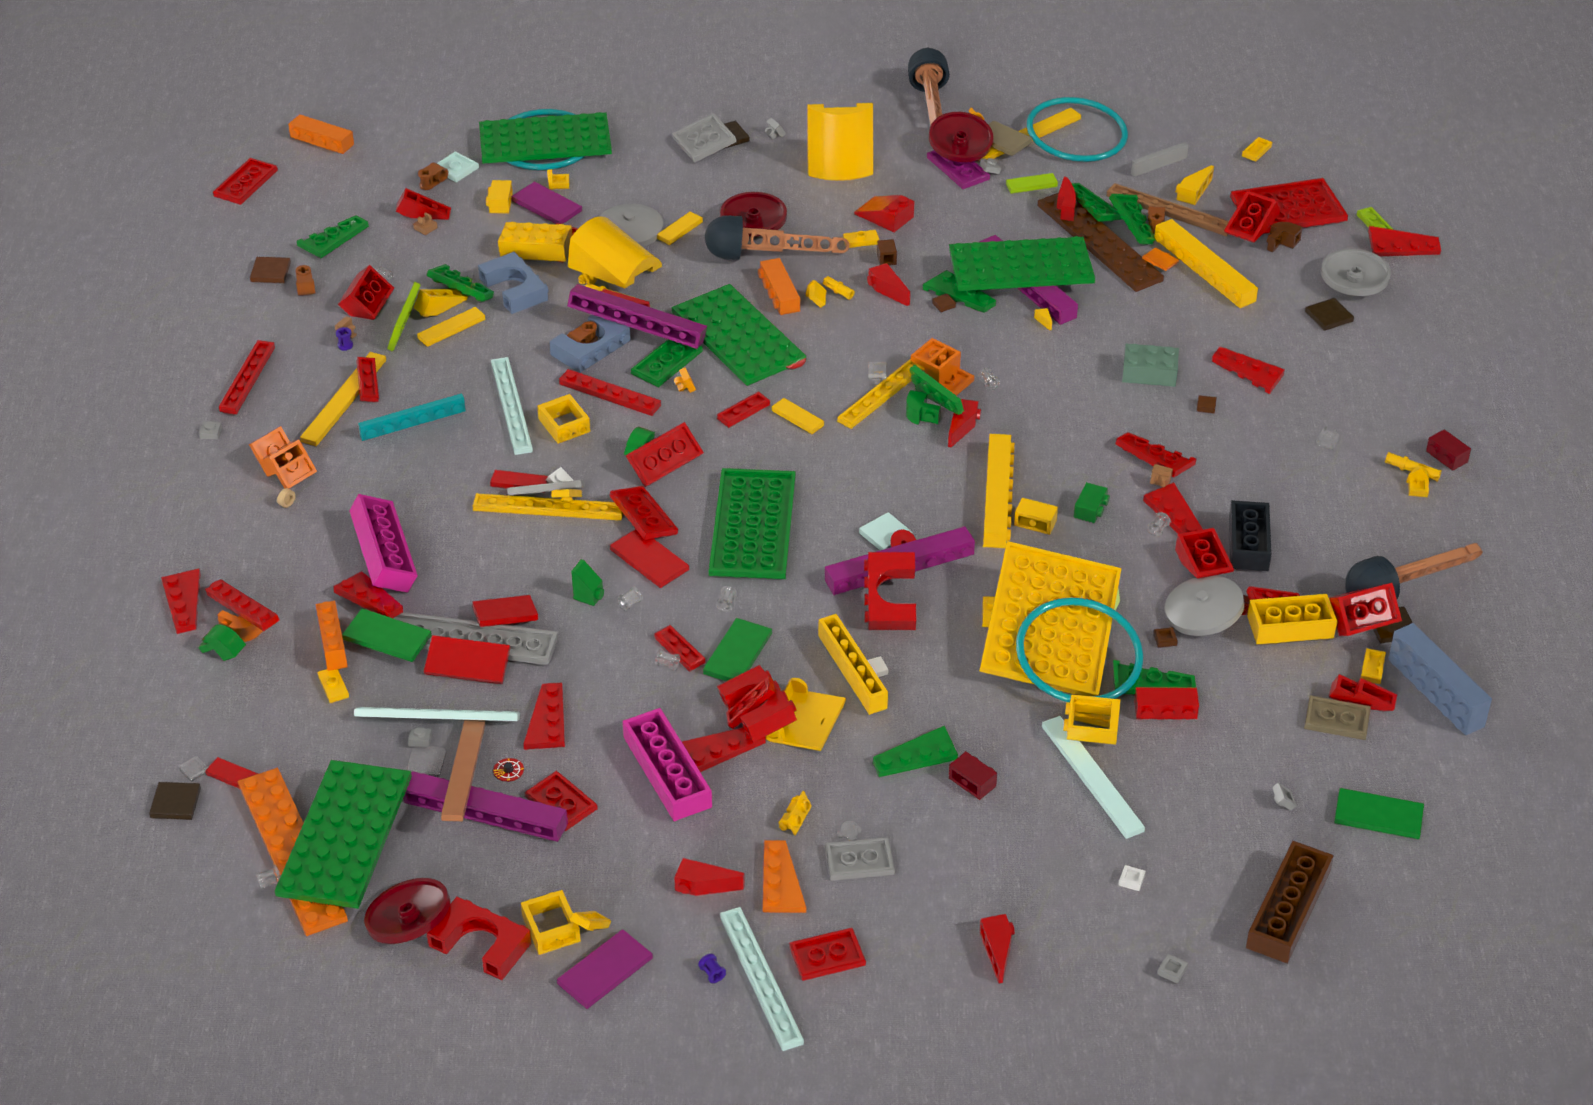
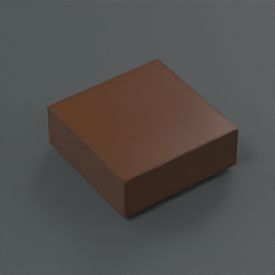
[932,294,956,312]
[1197,395,1217,414]
[1153,627,1178,648]

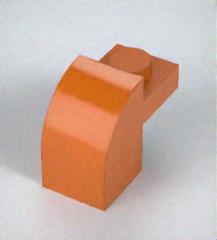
[217,610,263,642]

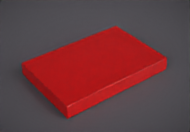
[472,595,538,627]
[525,770,598,831]
[789,928,866,981]

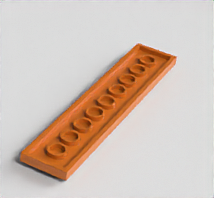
[238,767,348,936]

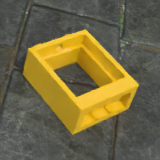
[537,394,590,444]
[1063,695,1120,745]
[521,890,581,955]

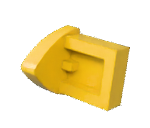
[547,169,569,190]
[806,280,827,308]
[1406,465,1429,497]

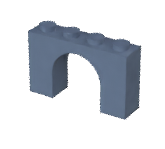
[478,252,549,314]
[549,315,630,373]

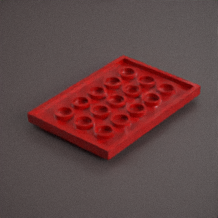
[1230,178,1348,234]

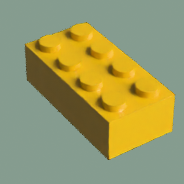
[498,222,572,262]
[1247,594,1337,644]

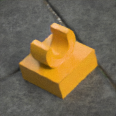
[674,367,696,393]

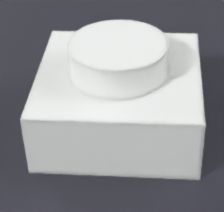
[546,467,573,483]

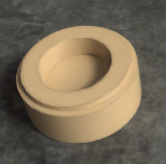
[277,488,295,508]

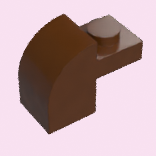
[1266,222,1303,252]

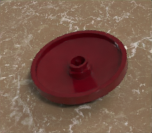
[929,112,993,162]
[720,192,787,237]
[364,878,451,944]

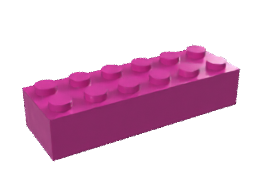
[349,494,418,593]
[623,708,712,821]

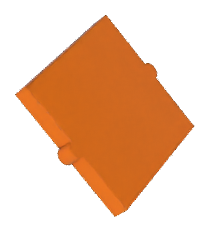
[1142,247,1179,271]

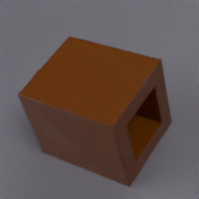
[877,239,897,265]

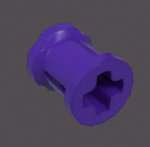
[335,327,353,351]
[698,953,726,983]

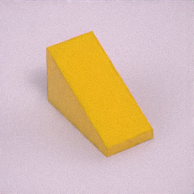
[1034,308,1052,330]

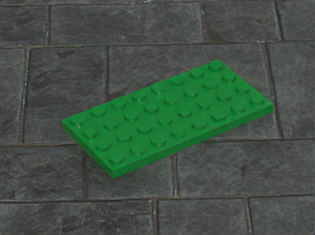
[479,112,612,164]
[949,236,1095,291]
[672,284,806,386]
[709,468,796,579]
[274,760,412,909]

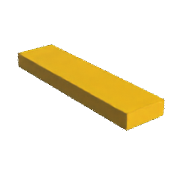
[417,307,486,347]

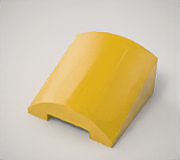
[807,103,873,181]
[568,216,662,289]

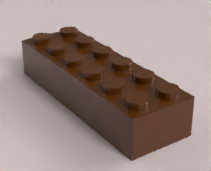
[1246,840,1334,964]

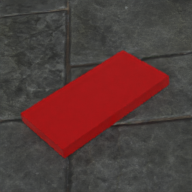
[213,158,278,205]
[626,422,704,487]
[610,486,678,540]
[610,529,689,588]
[424,635,511,684]

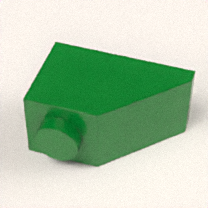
[571,559,604,606]

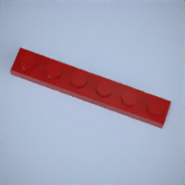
[219,340,275,415]
[559,369,661,416]
[205,579,280,631]

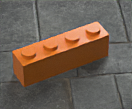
[288,114,354,154]
[758,258,800,315]
[315,601,348,671]

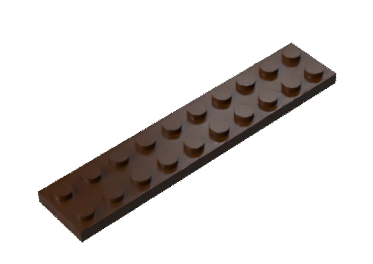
[1037,193,1164,292]

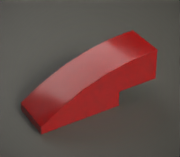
[1057,176,1076,221]
[1329,674,1397,711]

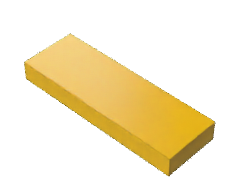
[657,211,703,245]
[772,398,824,434]

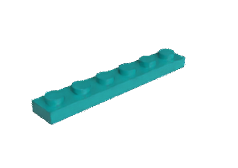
[358,393,466,441]

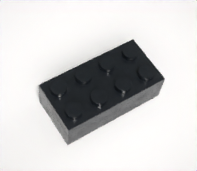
[1229,500,1272,571]

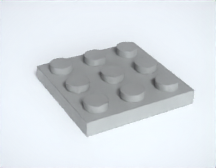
[672,113,736,163]

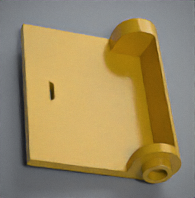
[765,678,846,751]

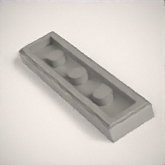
[1131,142,1189,177]
[507,480,585,496]

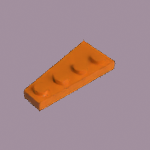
[763,840,806,913]

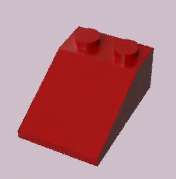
[1224,191,1280,243]
[854,195,915,233]
[1175,528,1234,579]
[1329,583,1402,636]

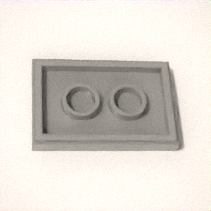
[825,837,895,881]

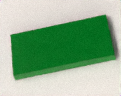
[631,339,703,388]
[342,608,432,662]
[703,618,772,682]
[1334,788,1424,839]

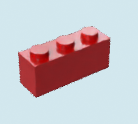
[1134,687,1199,720]

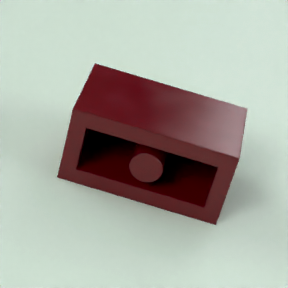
[1426,429,1471,471]
[949,751,997,800]

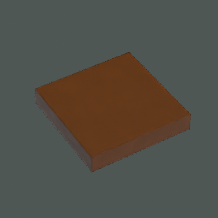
[250,257,291,283]

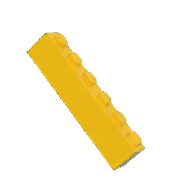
[818,614,888,715]

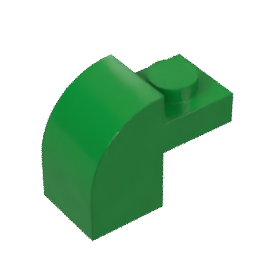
[906,390,941,425]
[624,427,655,455]
[198,624,246,661]

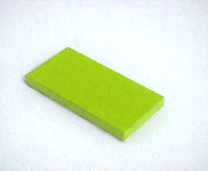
[387,282,421,351]

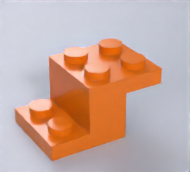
[910,338,974,396]
[249,426,317,489]

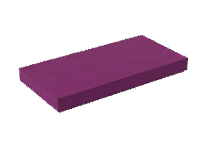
[927,150,990,189]
[511,181,582,224]
[557,929,653,1009]

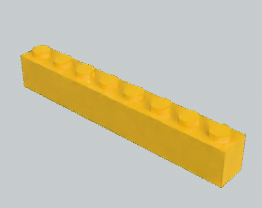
[1154,219,1258,308]
[983,434,1015,548]

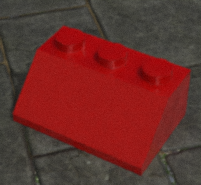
[338,265,394,320]

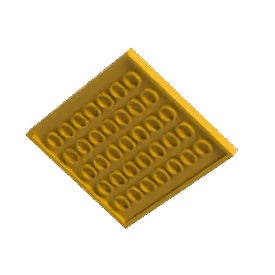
[979,541,1122,696]

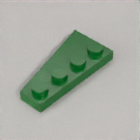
[1072,183,1121,222]
[1109,194,1156,244]
[297,215,369,258]
[427,264,494,302]
[923,270,996,313]
[909,365,964,415]
[1112,660,1196,694]
[873,725,958,777]

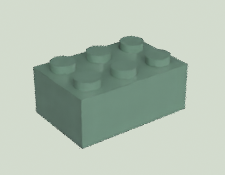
[1122,343,1179,387]

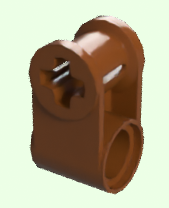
[418,162,449,190]
[1148,206,1165,234]
[295,265,315,296]
[567,321,598,344]

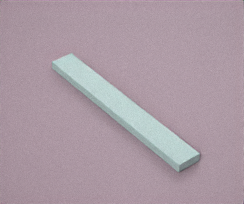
[491,357,533,455]
[354,707,520,721]
[1042,716,1145,839]
[720,907,804,1051]

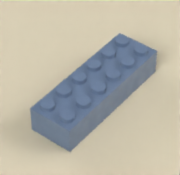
[1388,623,1492,735]

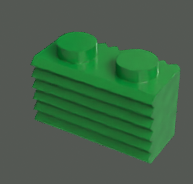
[1074,482,1110,523]

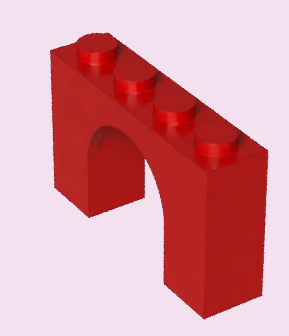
[864,552,916,630]
[717,665,797,743]
[427,896,532,980]

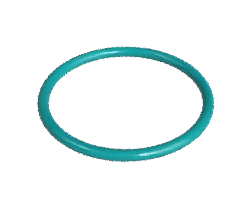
[1026,97,1128,162]
[507,109,585,170]
[1016,598,1143,703]

